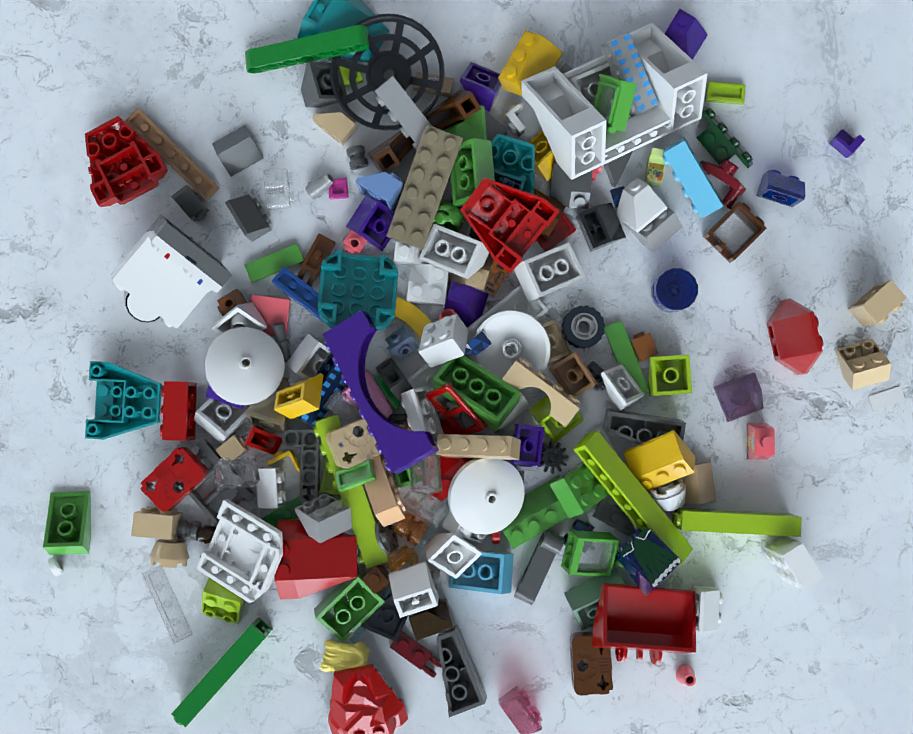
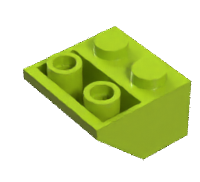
[201,578,245,624]

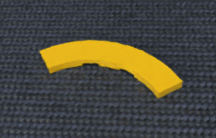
[394,297,432,339]

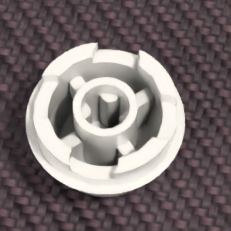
[648,478,686,511]

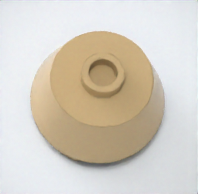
[150,537,190,568]

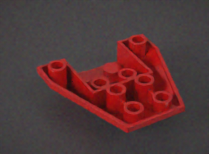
[766,298,824,375]

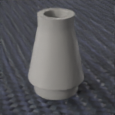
[305,173,334,199]

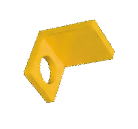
[266,450,300,472]

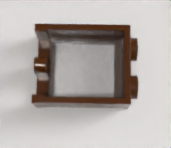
[703,201,767,263]

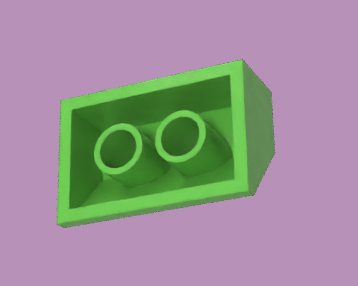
[451,138,495,206]
[314,571,385,643]

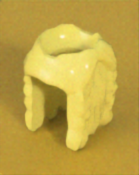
[320,640,371,672]

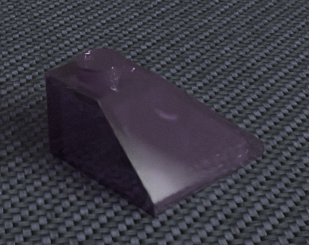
[713,372,764,422]

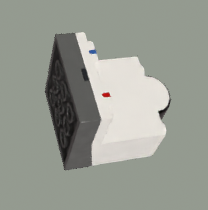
[111,215,232,329]

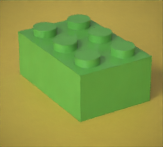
[549,461,609,519]

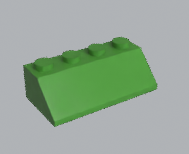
[502,475,568,549]

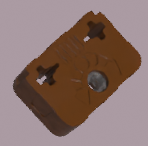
[570,631,613,696]

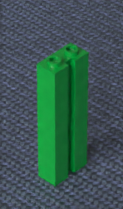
[171,617,273,728]

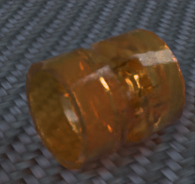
[393,511,429,547]

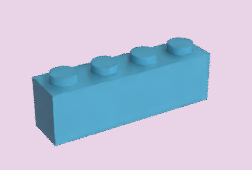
[662,137,723,218]

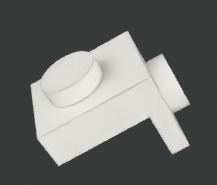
[505,103,526,137]

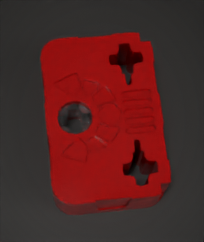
[140,447,209,512]

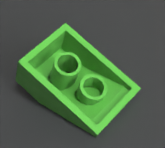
[43,491,91,555]

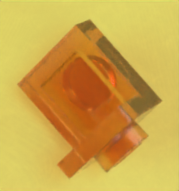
[387,544,419,572]

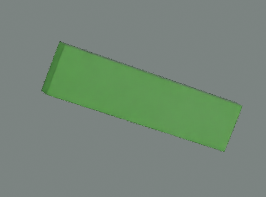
[604,321,649,394]

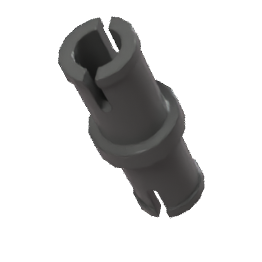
[272,323,291,363]

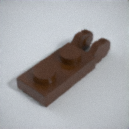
[297,233,336,287]

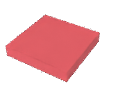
[251,294,291,336]

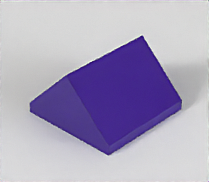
[510,424,545,466]

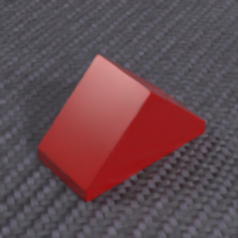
[244,426,282,455]

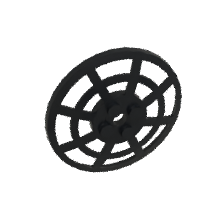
[330,13,445,131]

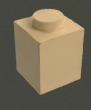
[215,435,249,465]

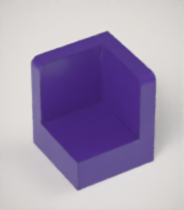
[829,129,865,158]

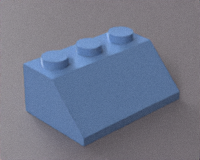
[356,172,403,212]

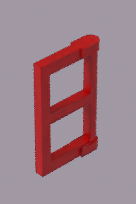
[425,383,487,435]

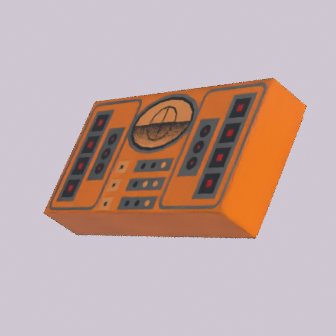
[485,261,508,297]

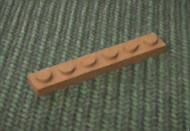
[125,108,220,201]

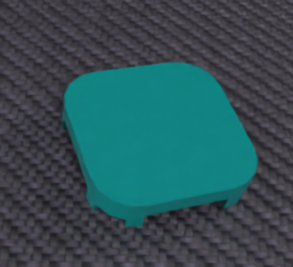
[318,250,398,331]

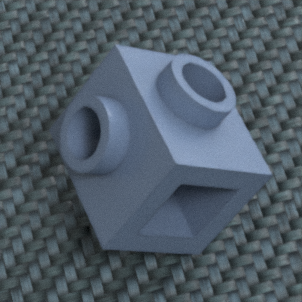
[385,326,419,361]

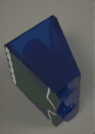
[616,526,682,595]

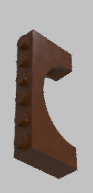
[367,90,481,173]

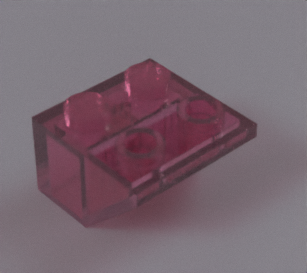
[498,686,543,734]

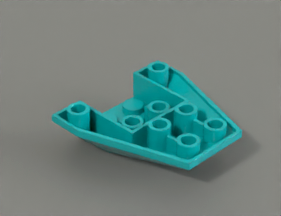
[297,0,390,63]
[85,361,162,440]

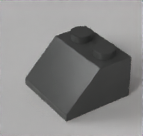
[225,194,272,242]

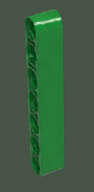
[245,25,369,74]

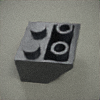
[576,203,626,252]

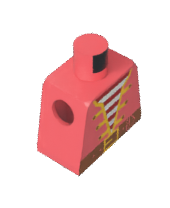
[747,423,775,460]

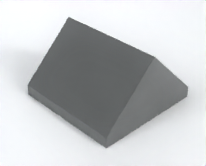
[212,125,264,177]

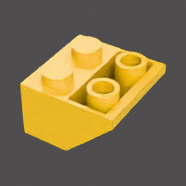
[274,373,323,419]

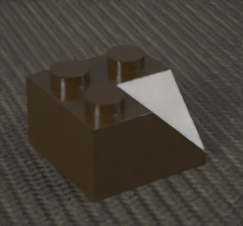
[408,597,454,641]

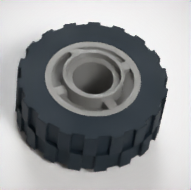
[561,305,605,349]

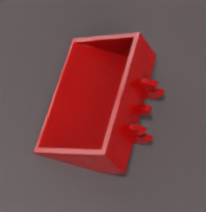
[592,583,696,664]

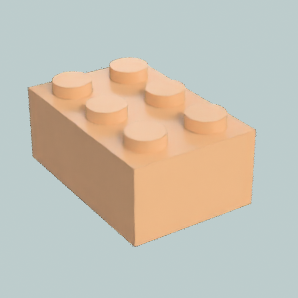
[364,455,406,527]

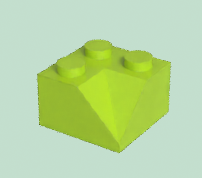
[648,355,692,396]

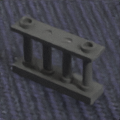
[179,439,257,527]

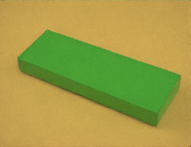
[244,243,304,283]

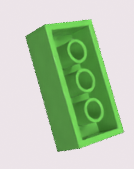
[433,355,521,431]

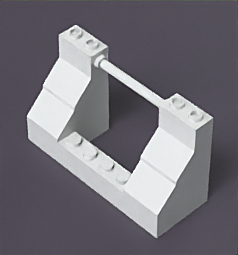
[521,23,707,180]

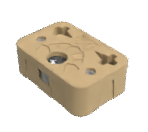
[325,418,380,469]

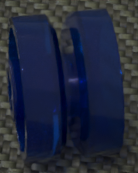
[651,268,698,313]

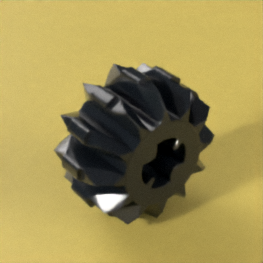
[538,441,569,474]

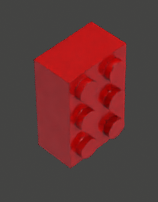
[160,381,197,441]

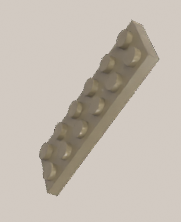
[386,125,463,250]

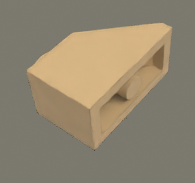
[312,112,357,146]

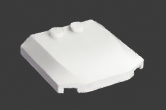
[196,499,283,603]

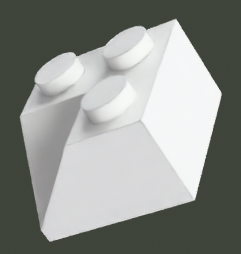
[406,264,449,307]

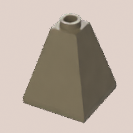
[246,377,289,434]

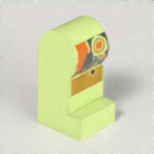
[644,148,666,187]

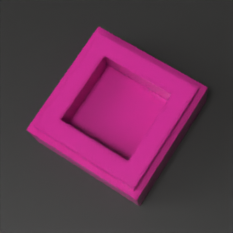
[329,178,349,200]

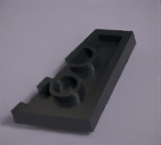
[361,591,409,642]

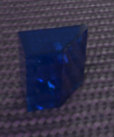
[756,170,805,207]

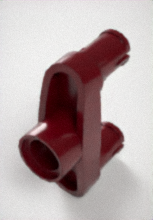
[700,159,746,209]

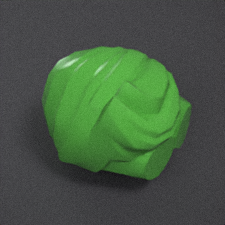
[433,201,464,233]

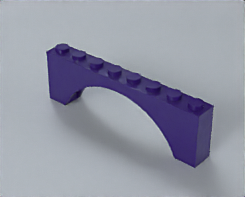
[323,310,439,474]

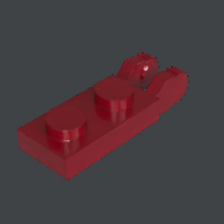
[390,631,442,678]

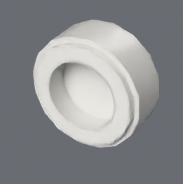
[48,556,64,576]

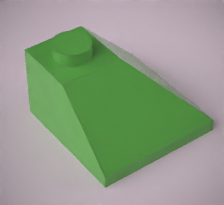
[445,106,487,143]

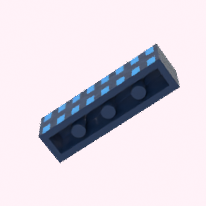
[297,352,345,427]

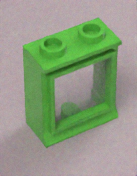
[593,74,637,134]

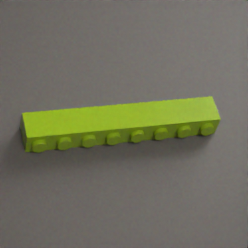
[313,413,389,569]
[573,430,693,567]

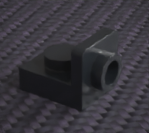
[587,361,605,391]

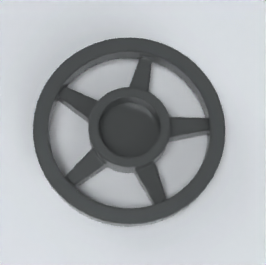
[375,520,399,555]

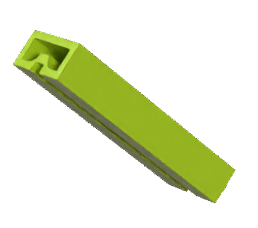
[671,508,802,537]

